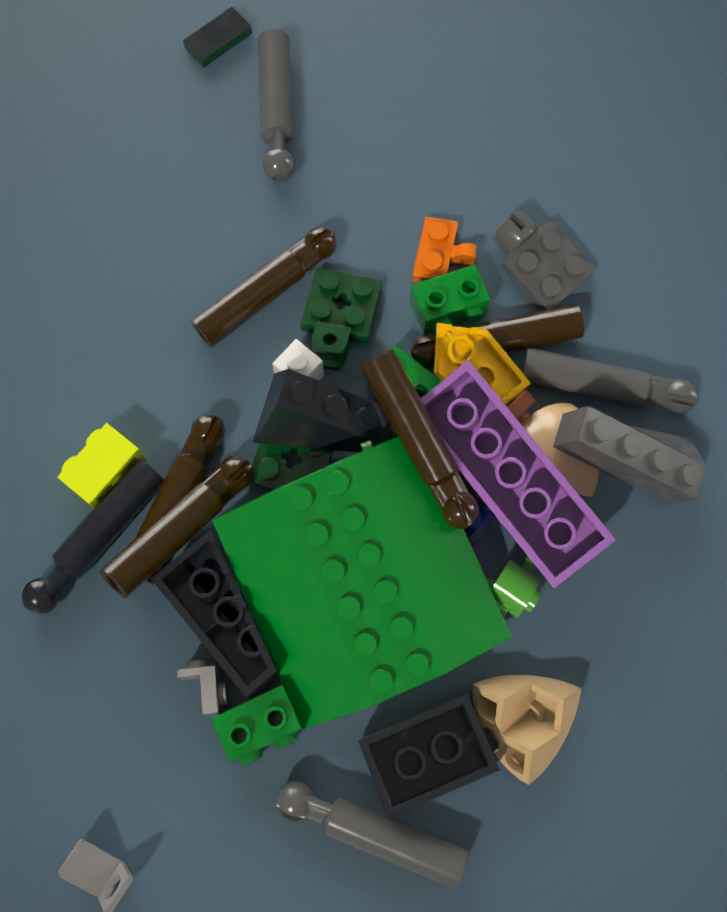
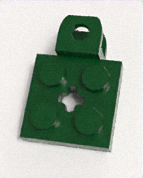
[300,267,382,371]
[251,444,334,490]

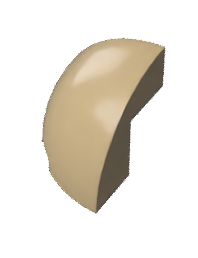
[521,403,599,497]
[473,675,582,785]

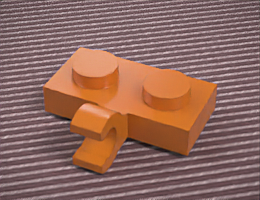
[412,216,477,283]

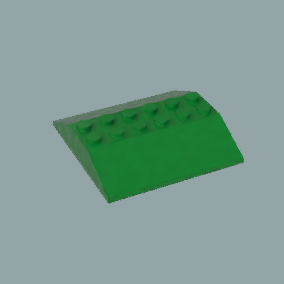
[212,437,512,729]

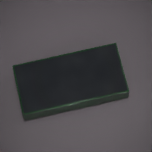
[183,6,252,68]

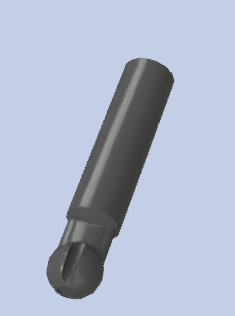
[258,29,295,181]
[522,348,699,414]
[276,781,469,889]

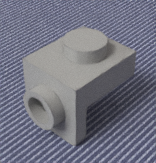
[177,660,229,716]

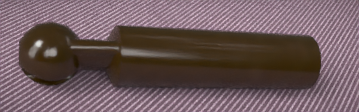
[190,226,337,348]
[411,304,584,369]
[360,349,479,529]
[135,414,226,585]
[100,456,253,599]

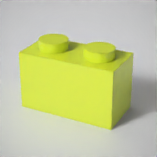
[57,423,146,508]

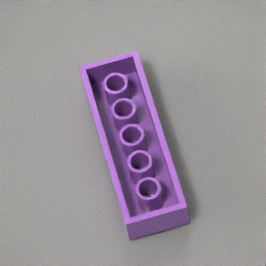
[421,360,616,588]

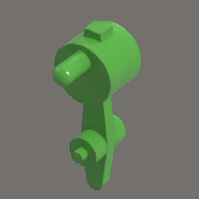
[484,556,542,619]

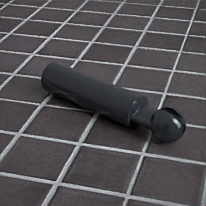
[22,458,164,614]

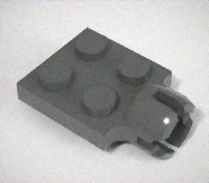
[493,210,596,311]

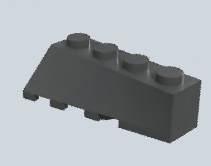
[553,406,706,504]

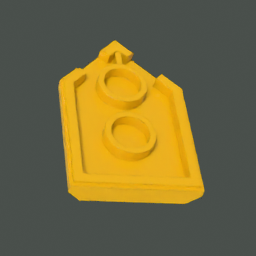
[434,323,531,405]

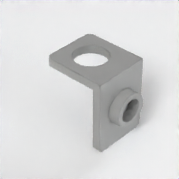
[58,839,133,912]

